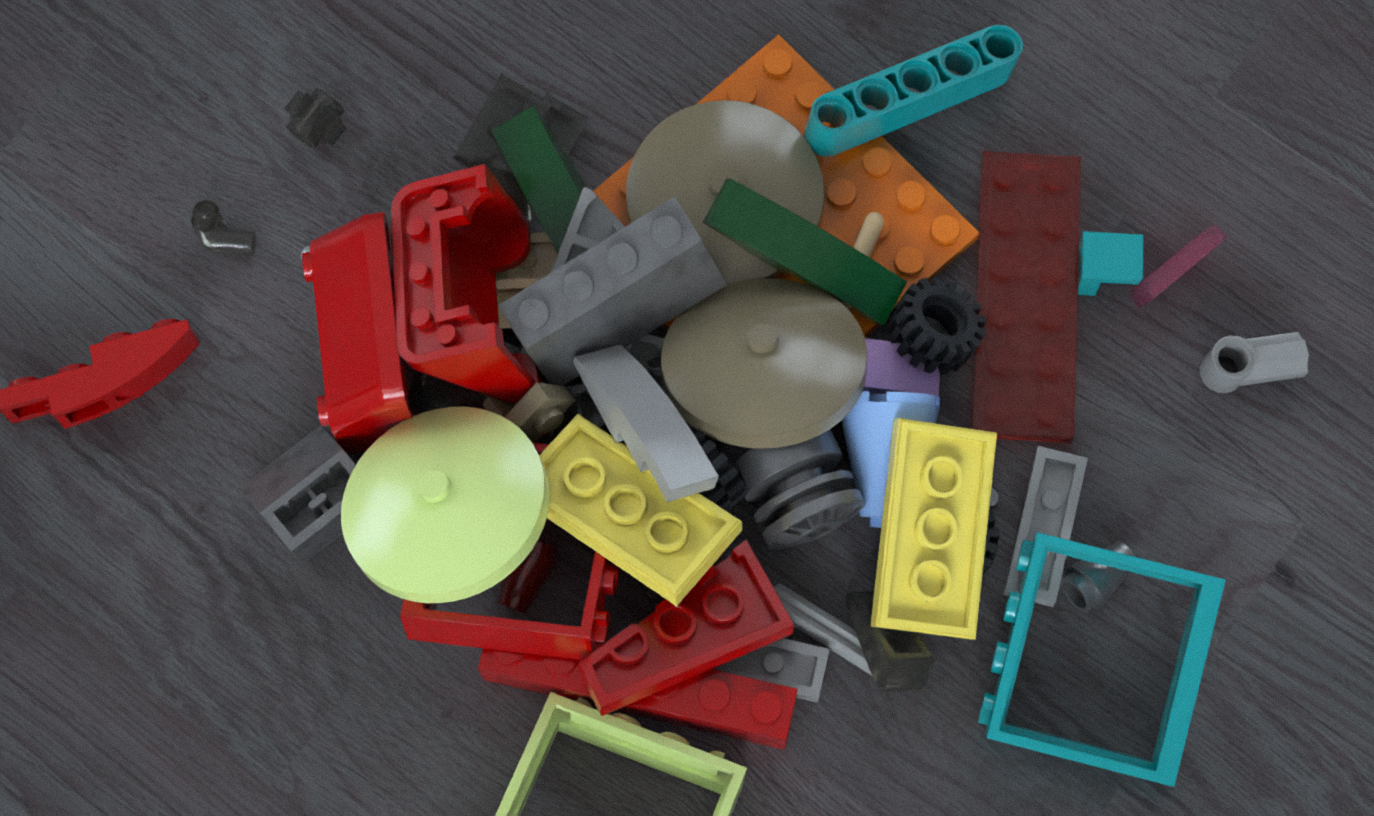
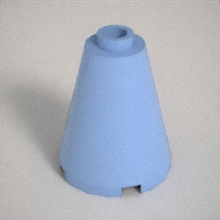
[841,391,940,528]

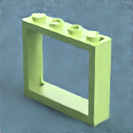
[495,692,747,816]

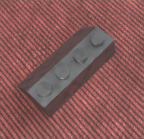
[498,196,727,386]

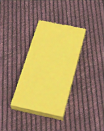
[539,414,742,606]
[870,418,997,640]

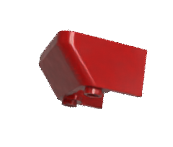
[302,212,414,454]

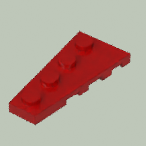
[579,539,794,716]

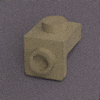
[482,382,575,443]

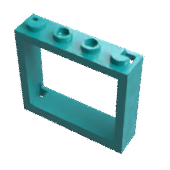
[978,532,1226,787]

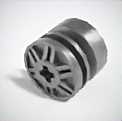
[733,429,865,550]

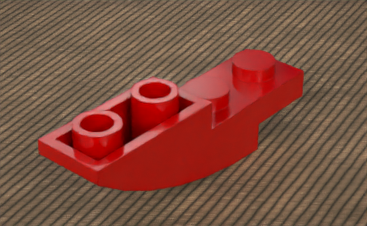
[0,319,199,429]

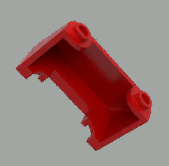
[391,164,541,403]

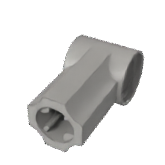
[1200,332,1309,393]

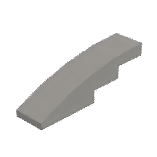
[573,344,719,502]

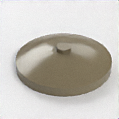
[626,100,824,284]
[661,278,867,448]

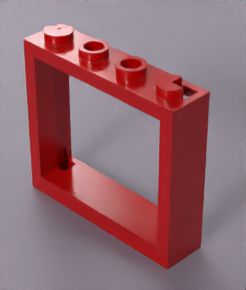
[400,443,619,660]

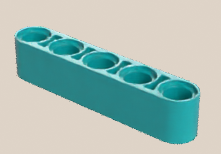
[804,24,1023,157]

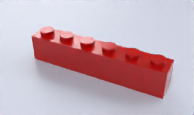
[478,643,798,750]

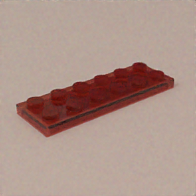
[971,151,1081,443]

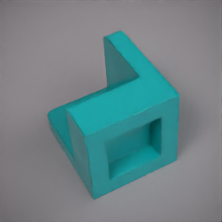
[1075,231,1143,296]

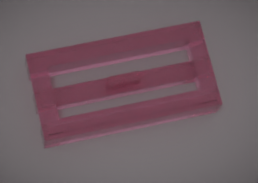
[1129,225,1227,308]

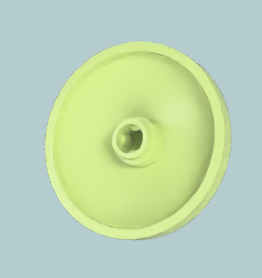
[341,407,550,603]

